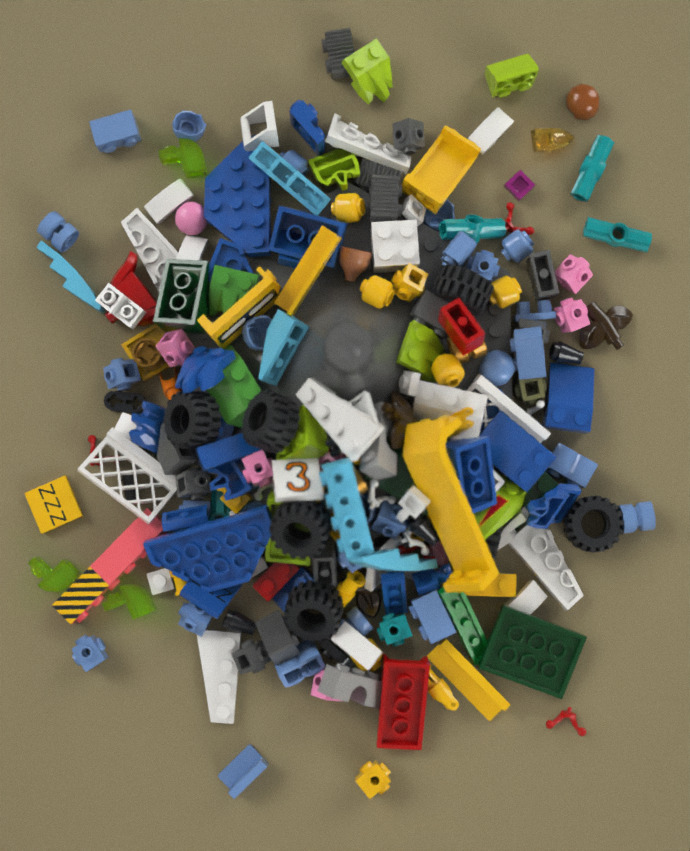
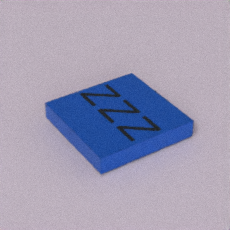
[179,579,242,619]

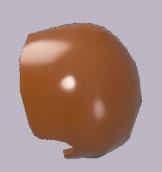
[566,84,599,120]

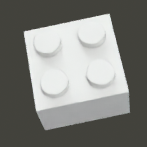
[370,220,420,273]

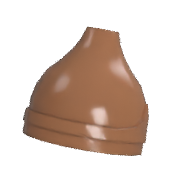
[339,246,372,282]

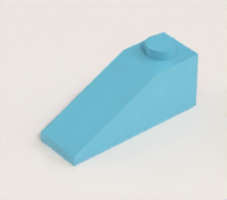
[258,309,309,386]

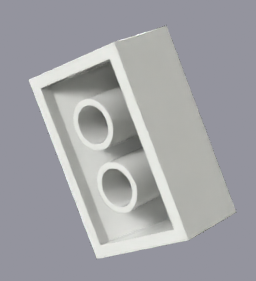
[412,380,488,439]

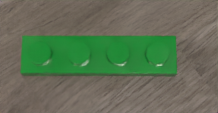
[437,587,488,666]

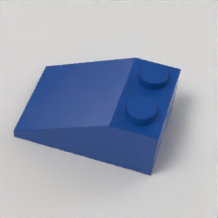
[542,362,594,434]
[479,410,556,492]

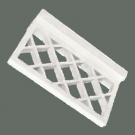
[466,374,551,443]
[77,427,177,525]

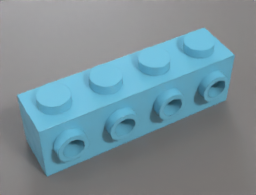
[319,457,374,559]

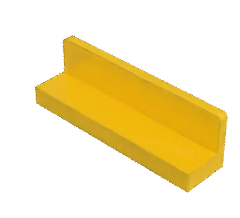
[274,226,342,316]
[427,638,510,721]

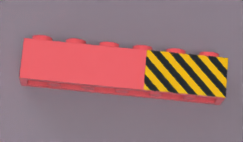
[52,508,168,624]

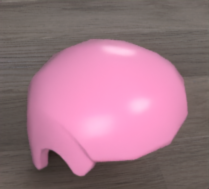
[175,202,208,235]

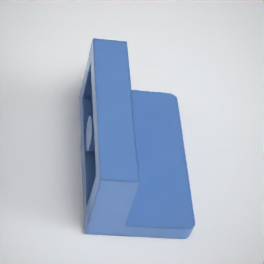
[218,744,268,799]

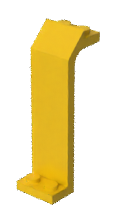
[403,415,499,593]

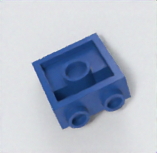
[289,100,326,156]

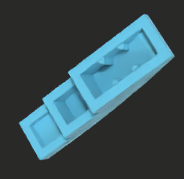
[248,141,331,215]
[36,241,105,314]
[348,549,438,571]

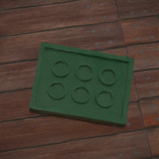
[478,604,587,699]

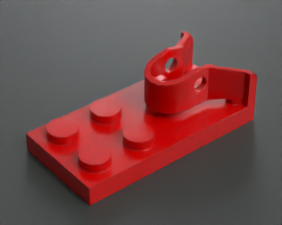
[376,654,430,750]

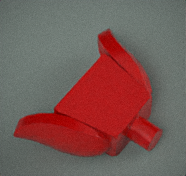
[105,250,157,326]

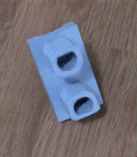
[513,300,556,328]

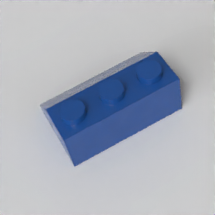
[268,206,348,268]
[445,436,497,514]

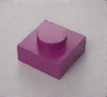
[504,169,535,202]

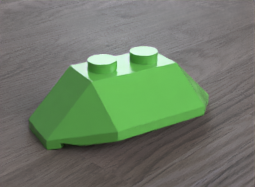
[207,345,261,428]

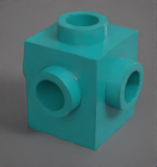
[376,612,412,647]

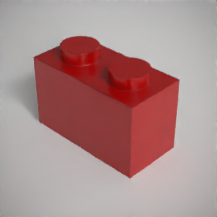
[438,298,485,356]
[252,562,300,602]

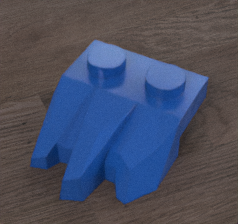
[175,346,236,393]
[129,401,165,455]
[208,458,263,501]
[526,484,582,529]

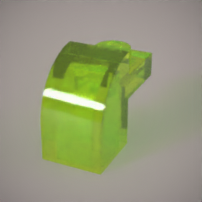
[158,138,208,178]
[28,556,82,592]
[102,584,157,620]

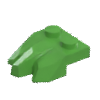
[209,265,260,316]

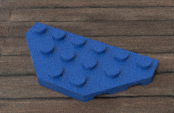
[204,135,271,257]
[143,505,273,593]

